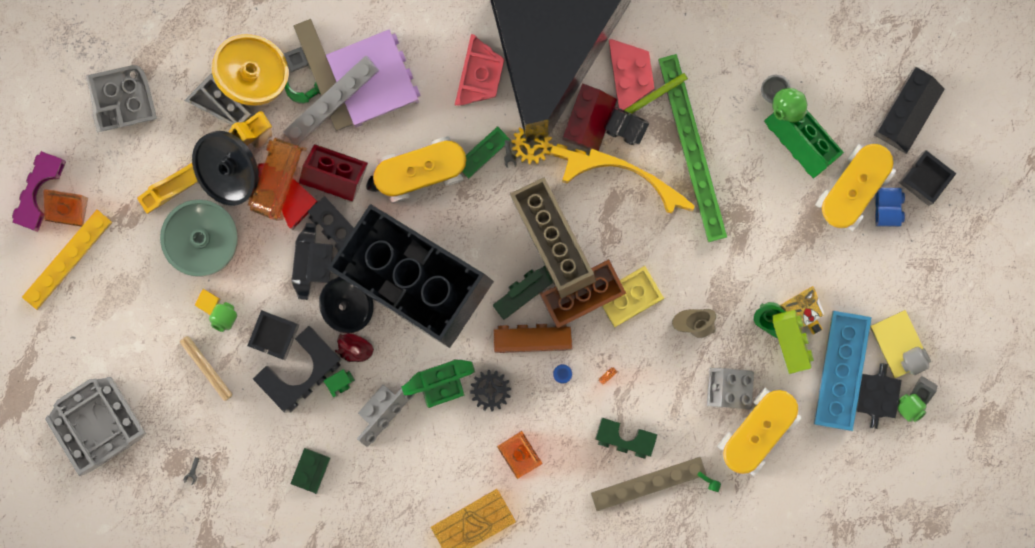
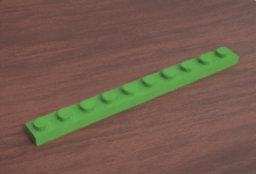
[658,54,727,243]

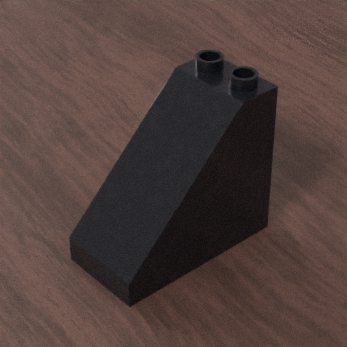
[490,0,631,142]

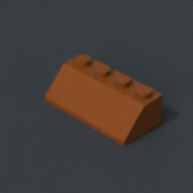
[540,259,627,329]
[494,324,572,353]

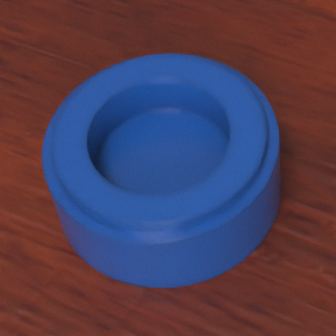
[553,364,572,384]

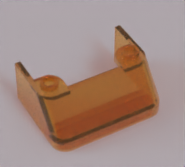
[248,137,307,221]

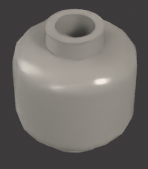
[901,347,931,375]

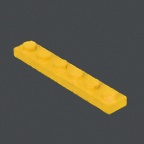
[22,209,112,310]

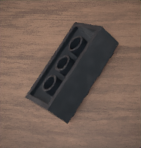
[874,67,945,154]

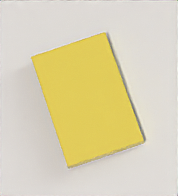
[602,266,664,328]
[870,310,923,378]

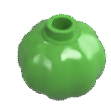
[772,88,808,123]

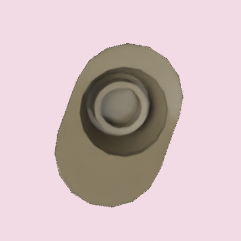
[672,309,716,338]

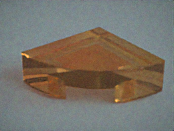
[598,367,617,385]

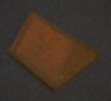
[43,189,88,227]
[497,431,543,479]

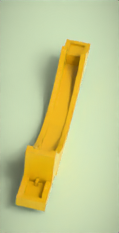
[137,111,272,214]
[550,144,695,214]

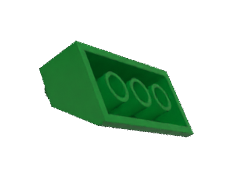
[764,110,844,179]

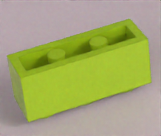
[773,310,814,374]

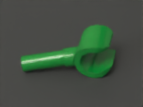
[698,472,721,492]

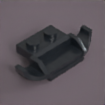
[291,223,333,300]

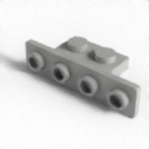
[357,381,415,447]

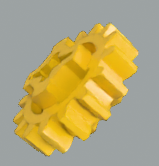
[511,127,552,165]

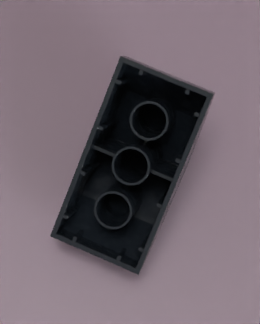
[327,204,494,348]

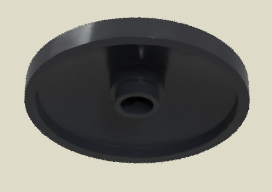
[192,131,259,206]

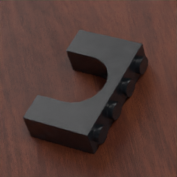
[253,326,342,413]

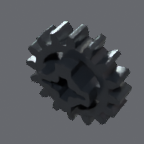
[470,370,511,412]

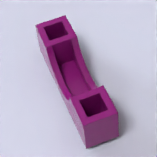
[12,151,66,232]

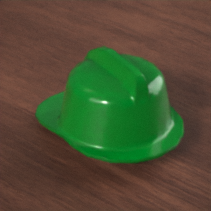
[753,302,786,338]

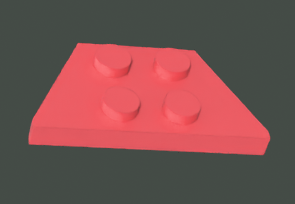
[455,34,504,106]
[609,39,655,110]

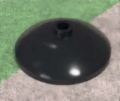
[319,277,374,334]

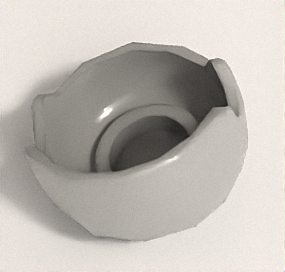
[761,74,791,103]

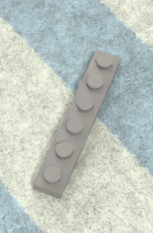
[283,56,379,146]

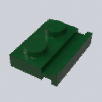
[290,448,331,494]

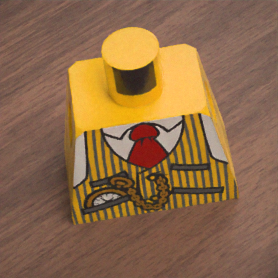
[780,286,824,335]

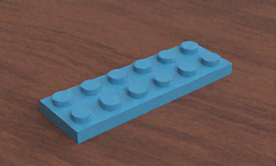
[814,311,872,431]

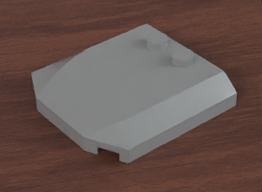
[45,377,146,476]

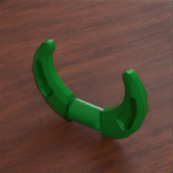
[285,81,321,104]

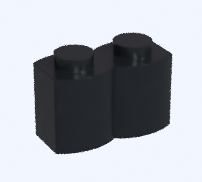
[604,106,649,145]

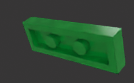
[462,126,511,179]

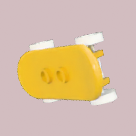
[373,136,466,204]
[815,144,896,232]
[717,388,801,476]

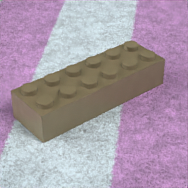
[510,177,596,298]

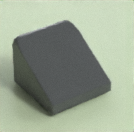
[910,376,938,405]

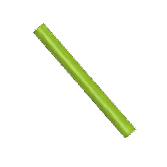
[625,73,688,114]

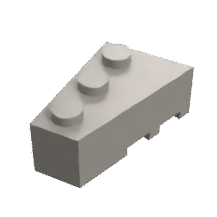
[184,74,255,125]

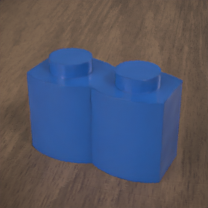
[875,188,905,227]

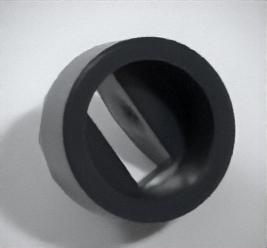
[366,176,379,192]

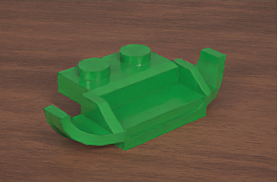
[401,359,475,408]

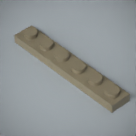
[591,457,707,511]

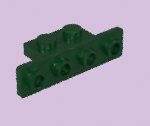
[493,265,553,320]

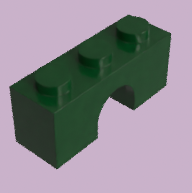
[595,417,658,459]

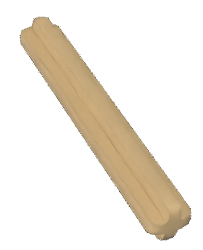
[180,336,232,401]

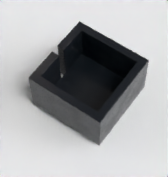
[899,150,957,206]
[247,310,299,361]

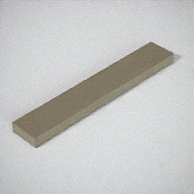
[293,19,354,131]

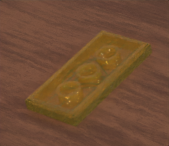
[430,489,516,548]

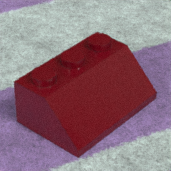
[562,83,617,151]
[299,144,368,202]

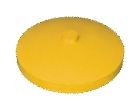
[212,34,289,106]

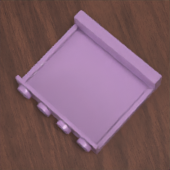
[326,29,421,128]

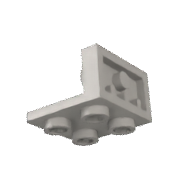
[707,368,754,410]

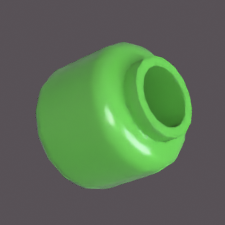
[209,302,238,332]
[898,394,927,423]

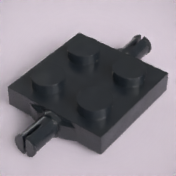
[857,363,902,429]

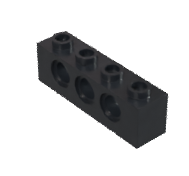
[308,196,354,251]

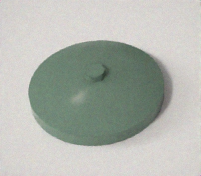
[160,200,238,277]

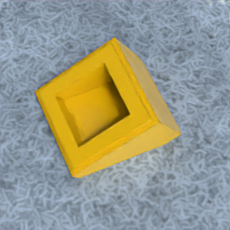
[194,289,221,315]

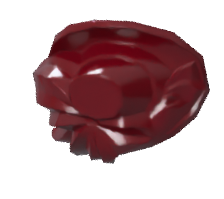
[334,334,374,362]

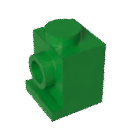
[324,369,355,398]

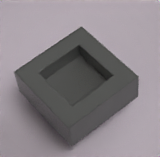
[284,47,309,72]

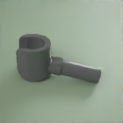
[504,140,517,168]
[184,457,199,485]

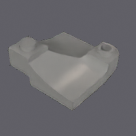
[86,65,157,133]

